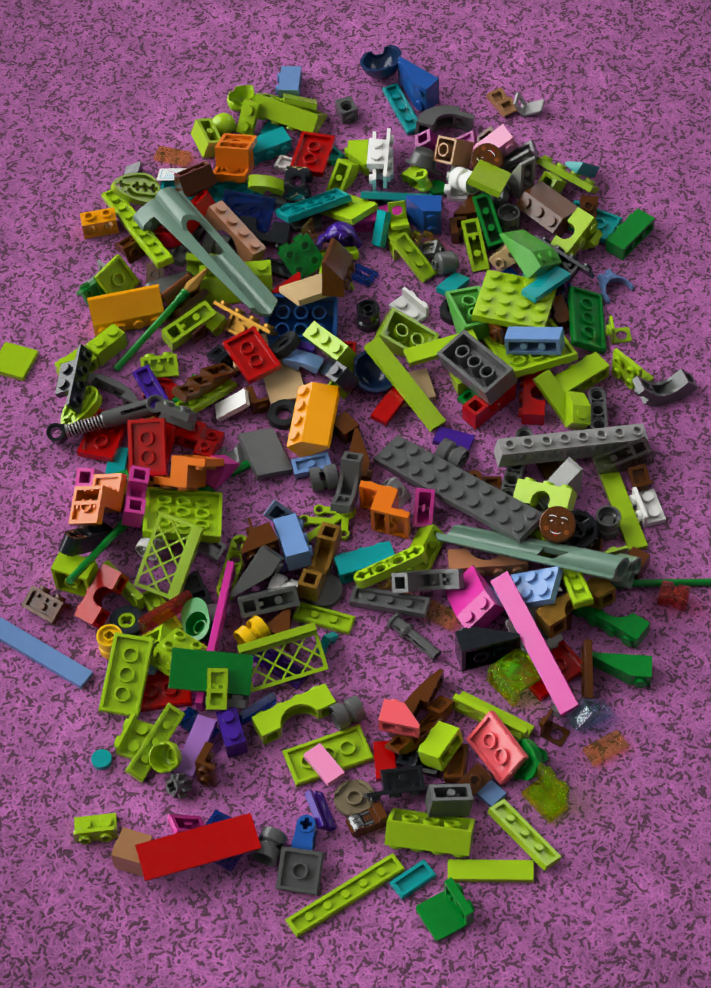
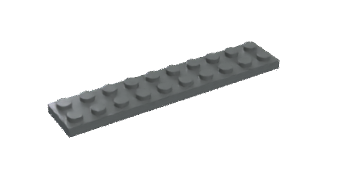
[373,435,543,544]

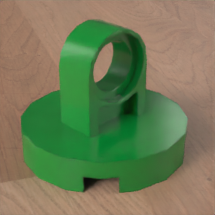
[513,739,548,781]

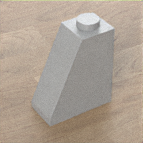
[536,457,583,511]

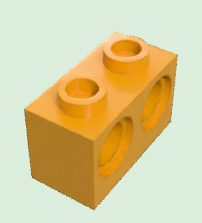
[80,207,119,239]

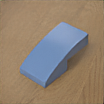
[281,349,325,374]

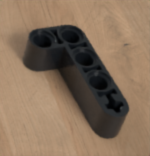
[58,521,113,556]

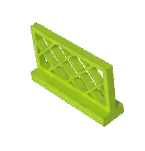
[133,511,206,602]
[237,622,329,693]

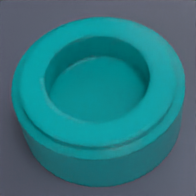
[91,749,112,770]

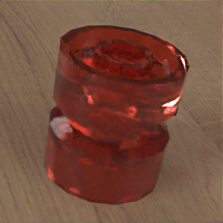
[657,580,691,612]

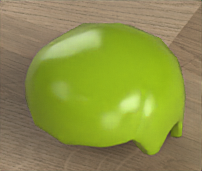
[212,113,237,136]
[149,741,182,774]

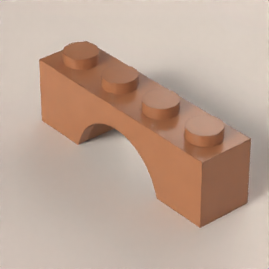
[205,200,267,262]
[447,548,528,578]

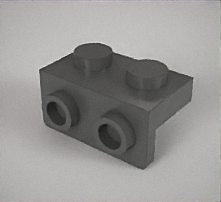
[502,140,539,173]
[154,399,198,431]

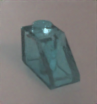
[566,698,615,731]

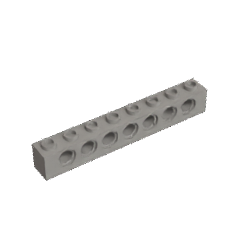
[494,423,648,468]

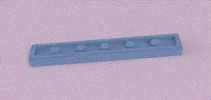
[0,617,94,690]

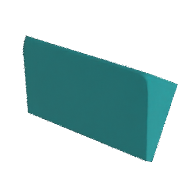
[565,161,600,177]

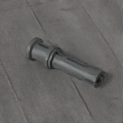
[387,613,442,661]

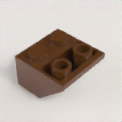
[174,161,217,197]
[240,522,280,572]

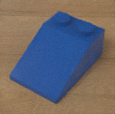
[398,57,439,111]

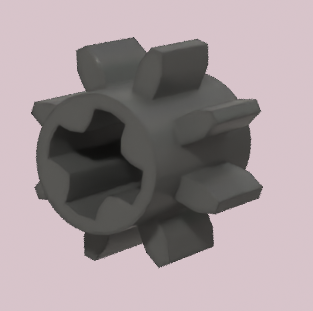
[166,773,192,799]

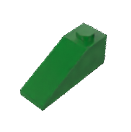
[592,652,652,688]

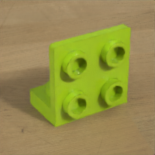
[611,348,654,391]
[150,628,207,676]

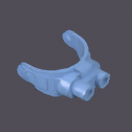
[596,269,634,304]

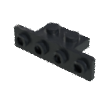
[535,235,595,285]
[55,344,93,414]
[362,765,447,801]

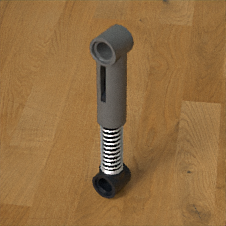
[46,394,164,445]

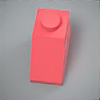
[378,699,420,738]

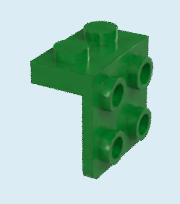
[277,233,323,279]
[416,877,475,942]

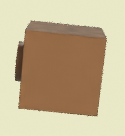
[433,135,474,168]
[111,827,153,877]

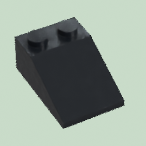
[455,627,521,671]

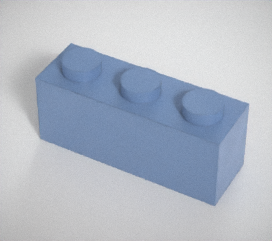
[504,326,565,355]
[273,513,314,571]

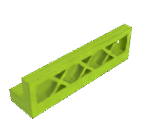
[453,691,535,740]

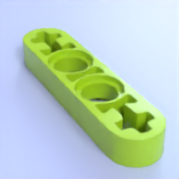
[216,535,247,601]
[353,545,427,588]

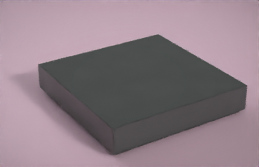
[275,846,325,895]

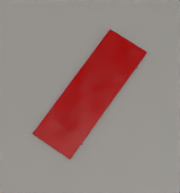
[135,813,262,881]

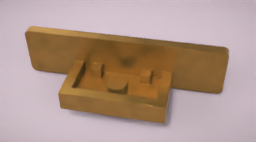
[213,299,278,336]

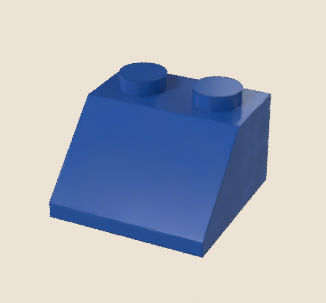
[406,195,442,235]

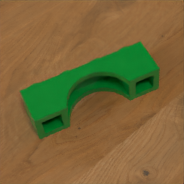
[571,606,650,649]

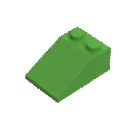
[500,229,562,279]
[445,285,498,340]

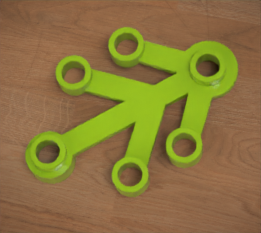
[300,504,356,546]

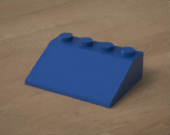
[264,294,339,348]

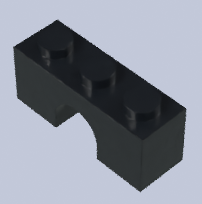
[239,215,294,250]

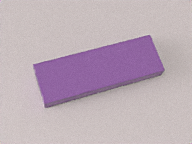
[174,714,218,778]

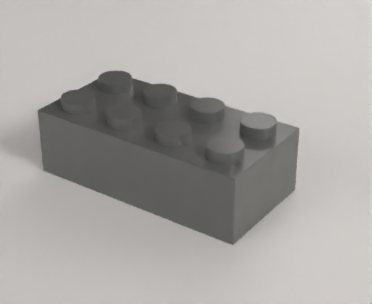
[437,330,518,406]

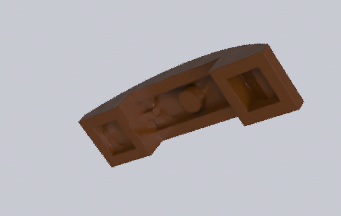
[385,695,455,755]

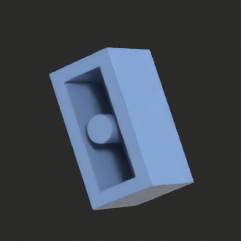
[276,66,302,98]

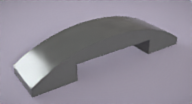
[86,373,138,405]

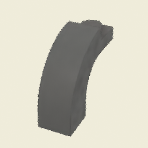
[415,105,475,135]
[632,369,699,407]
[330,451,364,514]
[391,568,464,593]

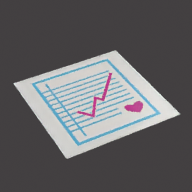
[156,168,187,181]

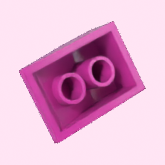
[445,565,505,628]

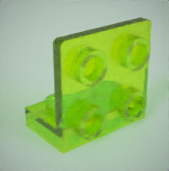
[486,648,541,707]
[521,762,570,824]

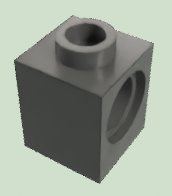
[335,96,358,125]

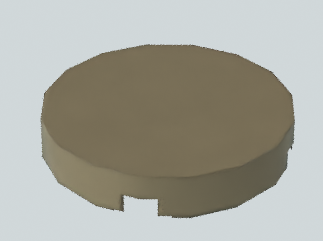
[334,779,375,818]

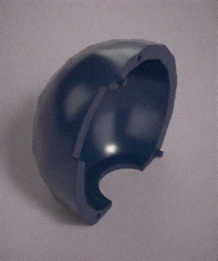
[360,45,402,80]
[353,351,393,395]

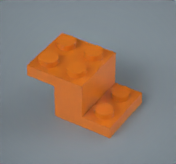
[213,133,257,184]
[153,455,224,491]
[68,473,127,526]
[359,480,411,539]

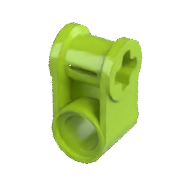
[401,165,433,192]

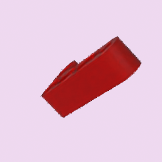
[153,190,216,248]

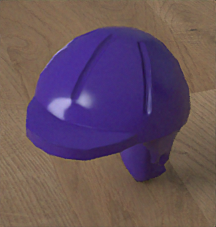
[315,221,362,252]

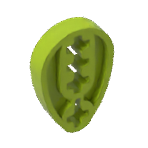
[111,172,160,206]
[61,386,102,425]

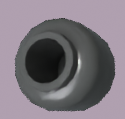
[431,251,459,275]

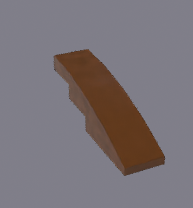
[171,363,237,403]
[389,669,444,738]

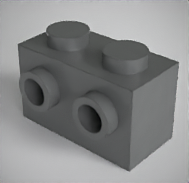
[425,783,474,817]

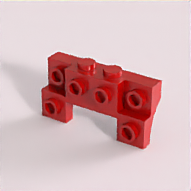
[154,416,225,457]

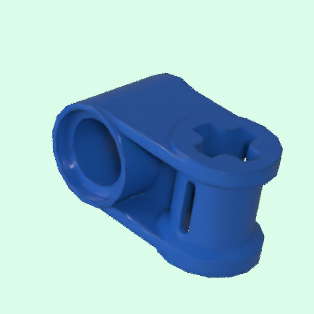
[291,815,317,850]

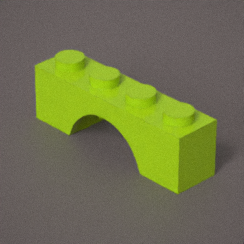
[252,683,336,745]

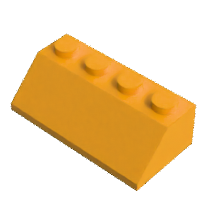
[87,284,166,336]
[287,382,341,457]

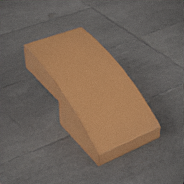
[486,87,518,117]

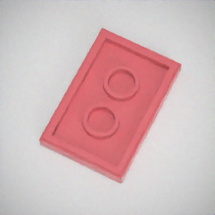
[466,711,529,786]

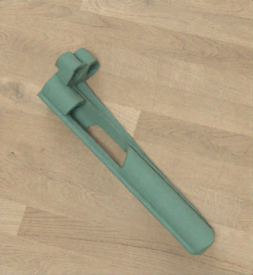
[133,187,278,317]
[436,525,641,589]

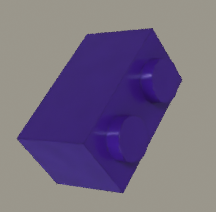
[216,707,248,758]

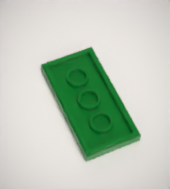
[567,285,607,354]
[168,647,253,696]

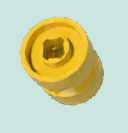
[233,615,271,645]
[96,624,122,659]

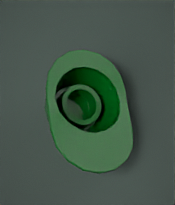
[181,597,213,642]

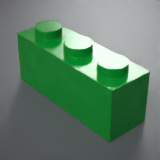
[472,193,505,251]
[605,208,655,261]

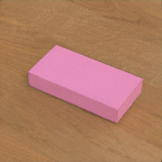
[303,743,345,787]

